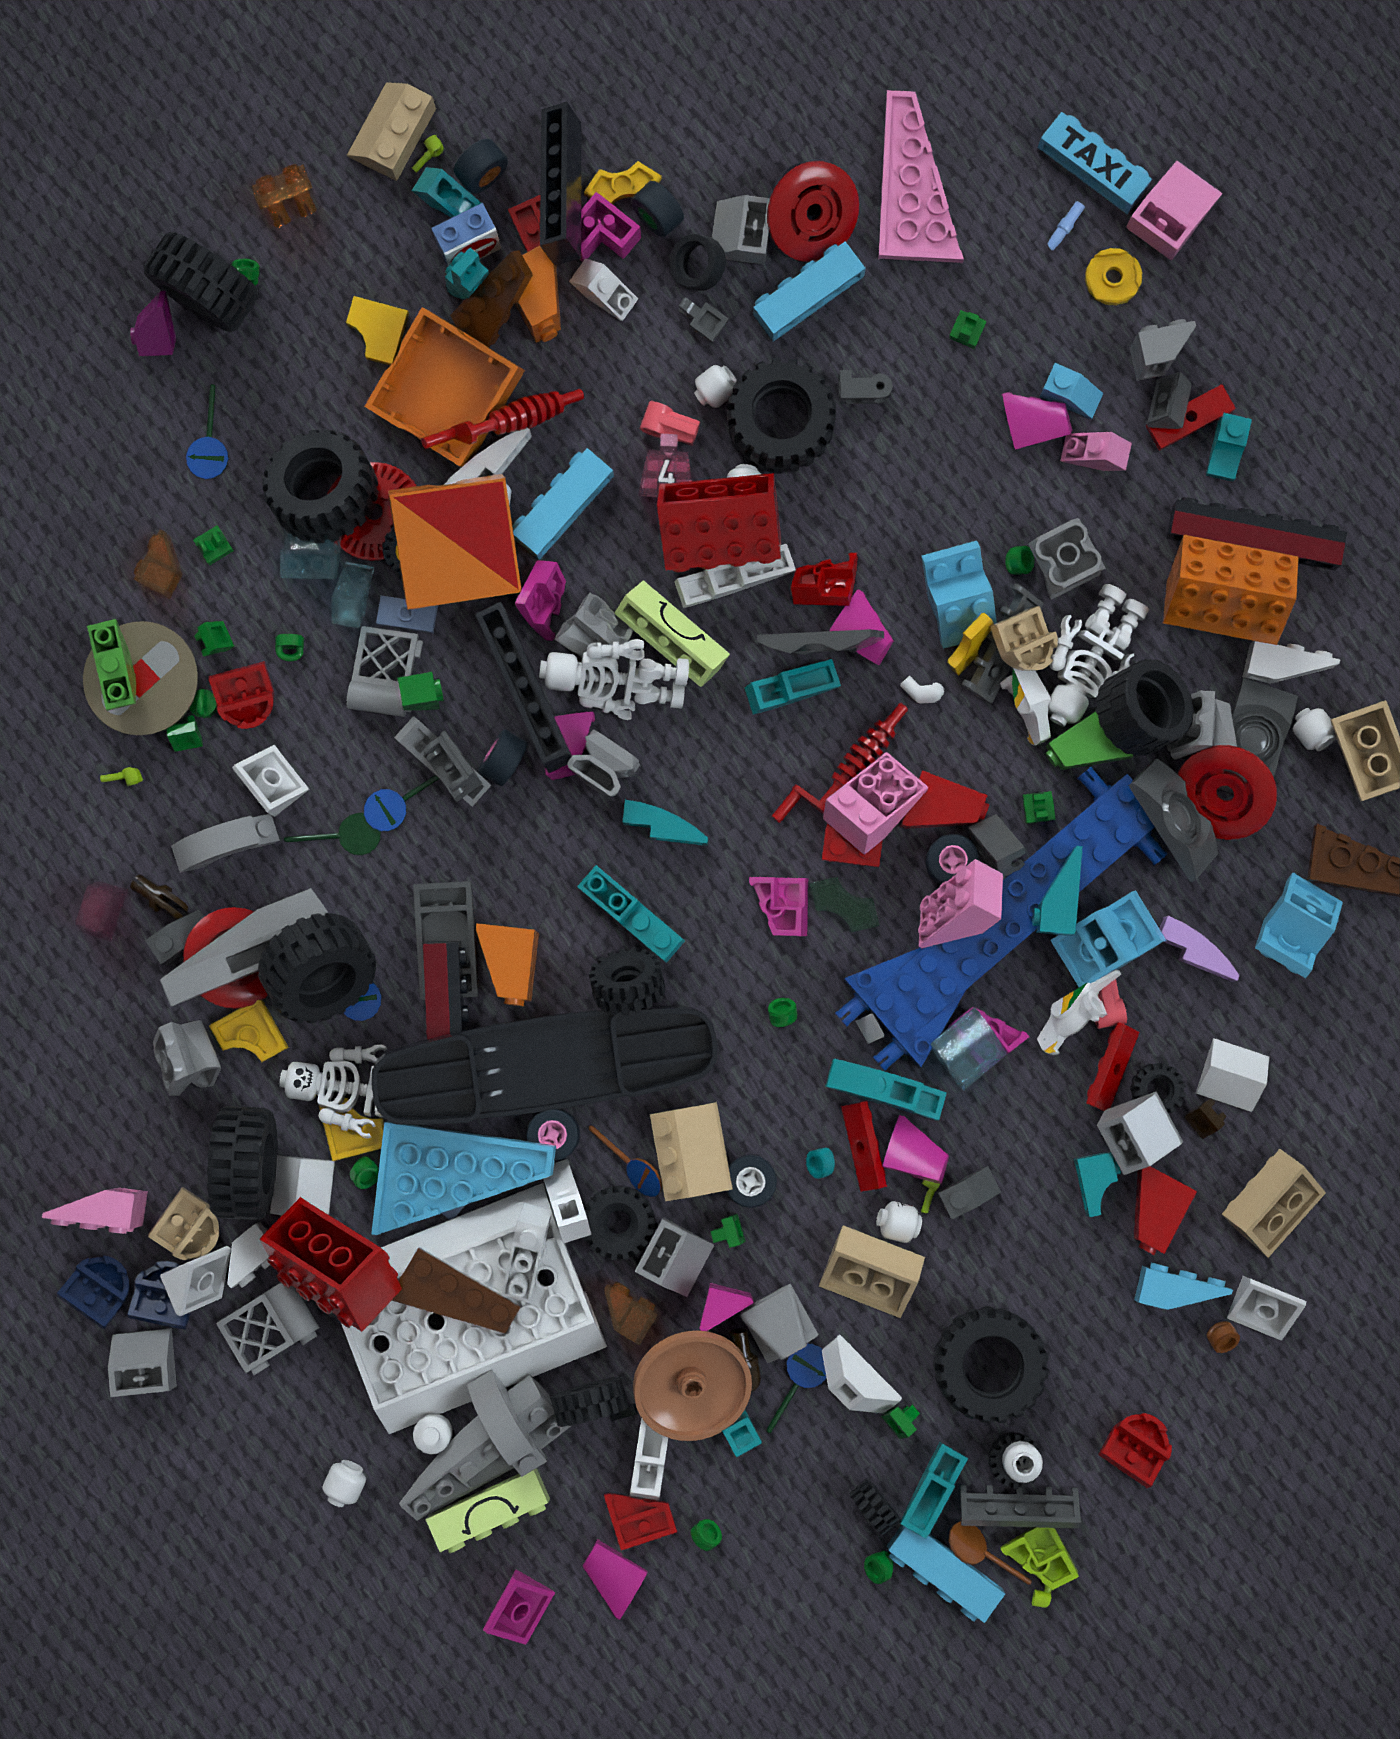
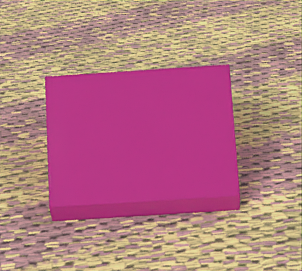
[700,1283,754,1331]
[483,1569,555,1645]

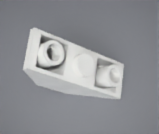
[822,1335,902,1414]

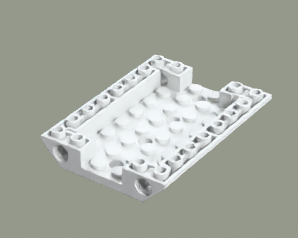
[341,1183,607,1434]

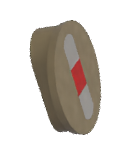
[83,621,198,735]

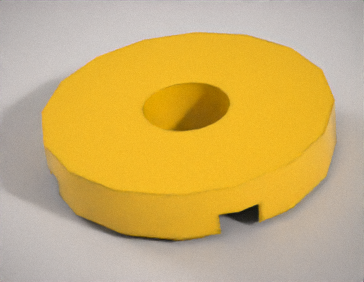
[1085,248,1142,305]

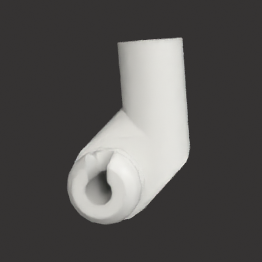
[900,676,944,704]

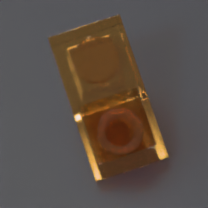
[134,529,183,600]
[604,1281,658,1345]

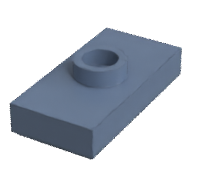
[376,596,438,634]

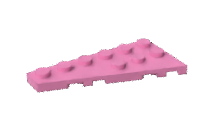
[878,90,964,263]

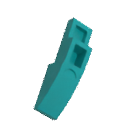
[445,248,489,299]
[577,865,685,963]
[825,1059,947,1121]

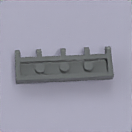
[962,584,1044,704]
[960,1485,1081,1528]

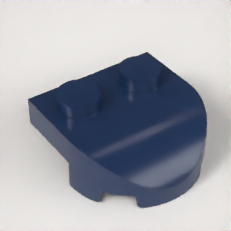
[57,1256,129,1329]
[127,1261,191,1330]

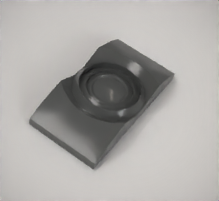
[757,629,884,655]
[1217,678,1298,795]
[1128,758,1218,882]
[413,881,479,1000]

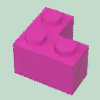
[579,192,641,262]

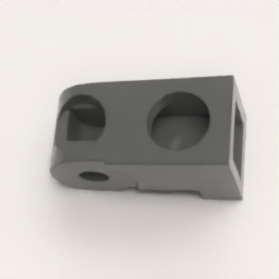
[838,370,893,405]

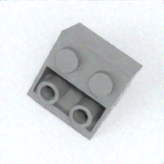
[712,195,770,265]
[1130,319,1196,381]
[1097,1092,1183,1175]
[635,1217,714,1297]
[108,1328,177,1397]

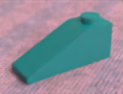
[1032,846,1083,936]

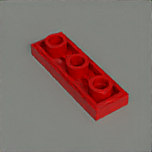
[1146,384,1236,451]
[1086,1022,1140,1111]
[841,1101,887,1192]

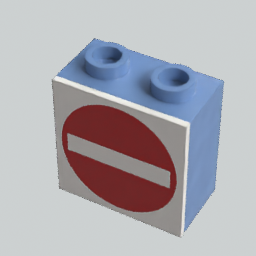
[431,203,502,266]

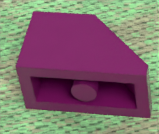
[130,291,176,356]

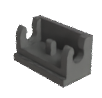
[424,731,483,802]
[968,814,1026,880]

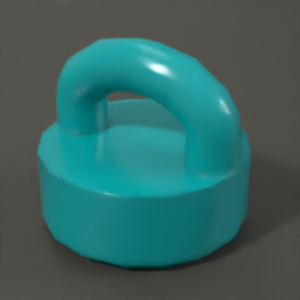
[806,1147,835,1179]

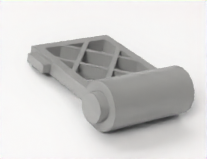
[347,626,423,717]
[216,1283,320,1375]

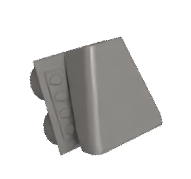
[1028,518,1106,600]
[555,593,633,658]
[1167,690,1237,760]
[567,729,640,797]
[153,1020,221,1096]
[740,1284,818,1364]

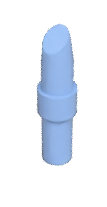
[1048,201,1085,250]

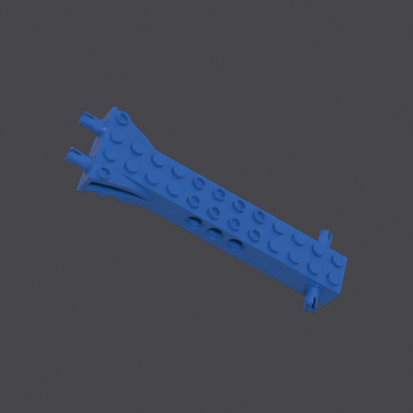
[835,766,1168,1071]

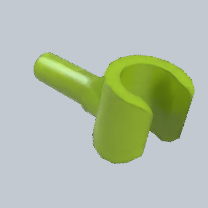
[412,135,444,173]
[100,767,143,786]
[921,1180,940,1213]
[1032,1585,1052,1608]

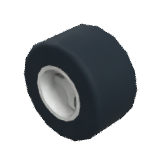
[727,1155,777,1208]

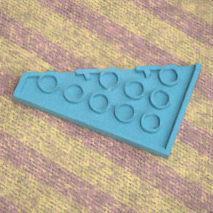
[371,1121,556,1235]

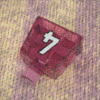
[639,434,692,497]

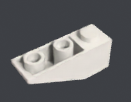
[1242,641,1340,684]
[543,1159,591,1243]
[502,1203,553,1302]

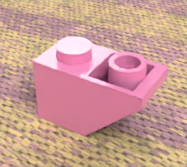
[1060,432,1132,471]

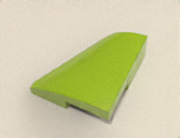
[1000,1527,1079,1590]

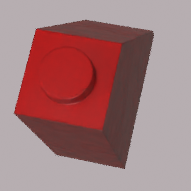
[900,770,990,829]
[1134,1166,1197,1255]

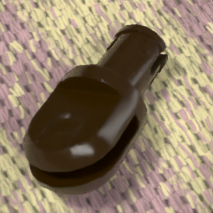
[130,874,189,920]
[729,1328,761,1392]

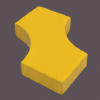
[584,161,662,204]
[948,613,994,676]

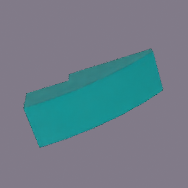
[744,659,841,715]
[622,799,708,846]
[900,1442,968,1539]

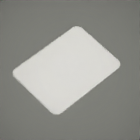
[856,1014,884,1044]

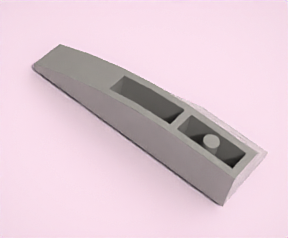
[160,888,328,1007]
[399,1374,571,1521]

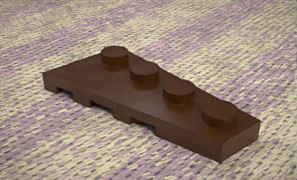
[450,250,533,347]
[1307,823,1400,897]
[391,1247,521,1333]

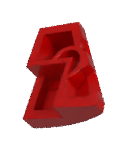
[791,553,858,606]

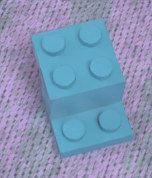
[922,541,997,649]
[1255,873,1343,978]
[1050,890,1166,987]

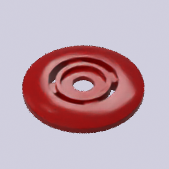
[767,161,859,262]
[327,462,416,561]
[1177,745,1277,840]
[183,907,268,1009]

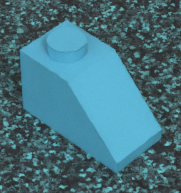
[1040,363,1103,420]

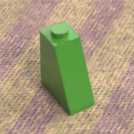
[1045,712,1133,770]

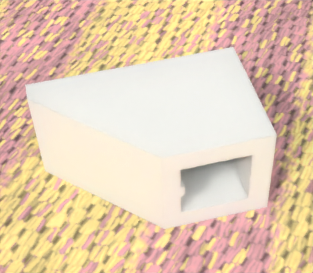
[569,258,638,321]
[227,1222,270,1288]

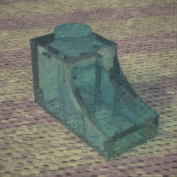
[332,561,374,628]

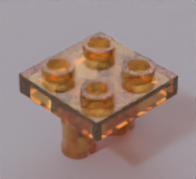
[252,164,317,228]

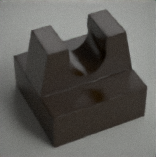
[1184,1098,1226,1139]

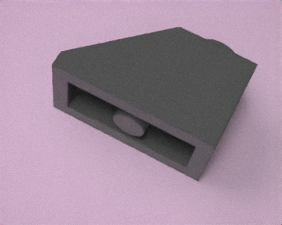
[145,910,205,966]
[936,1166,1001,1220]

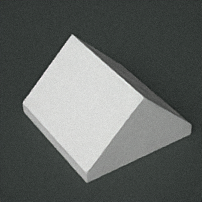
[232,745,309,817]
[1196,1038,1269,1112]
[270,1155,335,1215]
[160,1246,231,1316]
[1227,1276,1306,1341]

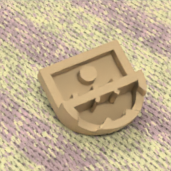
[990,606,1058,671]
[148,1187,219,1260]

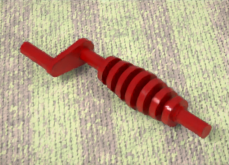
[421,389,584,449]
[771,703,908,823]

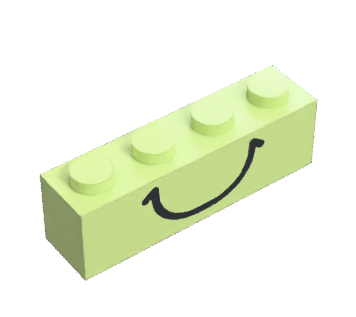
[614,580,730,687]
[426,1468,550,1553]

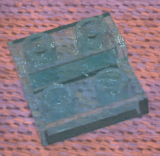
[280,529,341,579]
[930,1007,1007,1091]

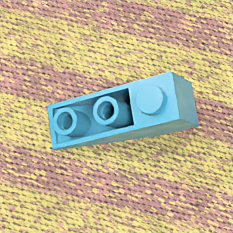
[1134,1262,1233,1310]

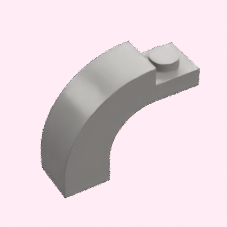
[394,716,491,807]
[171,814,280,873]
[467,1369,547,1477]

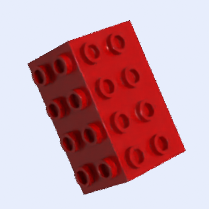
[657,473,781,572]
[259,1197,402,1332]

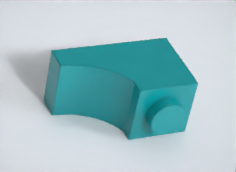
[411,167,481,218]
[1206,413,1252,482]
[1074,1152,1121,1217]

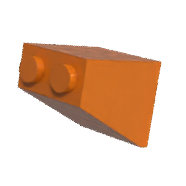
[514,246,561,343]
[476,923,539,1006]

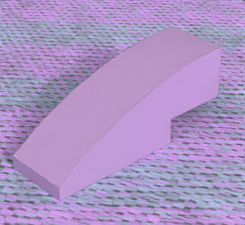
[1159,916,1239,982]

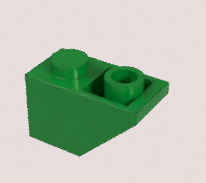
[398,672,444,711]

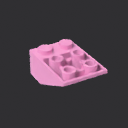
[1126,161,1222,261]
[823,752,928,855]
[918,859,1003,948]
[42,1188,148,1234]

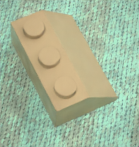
[347,82,436,181]
[1330,700,1400,802]
[650,1102,732,1201]
[1222,1149,1326,1258]
[819,1226,925,1318]

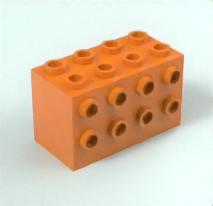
[1163,535,1298,645]

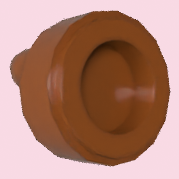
[1207,1321,1240,1353]

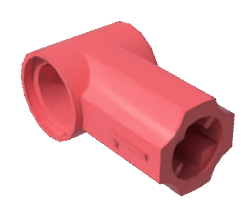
[639,401,700,446]
[1095,979,1127,1029]

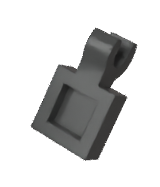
[678,297,729,344]

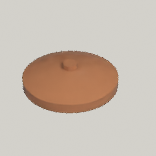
[633,1331,752,1441]

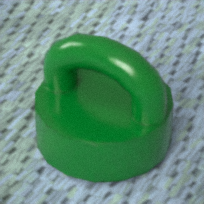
[231,259,260,286]
[1005,546,1034,575]
[275,634,304,662]
[189,688,217,718]
[768,998,797,1027]
[350,1156,379,1189]
[690,1519,722,1551]
[864,1551,893,1584]

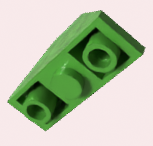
[87,619,136,711]

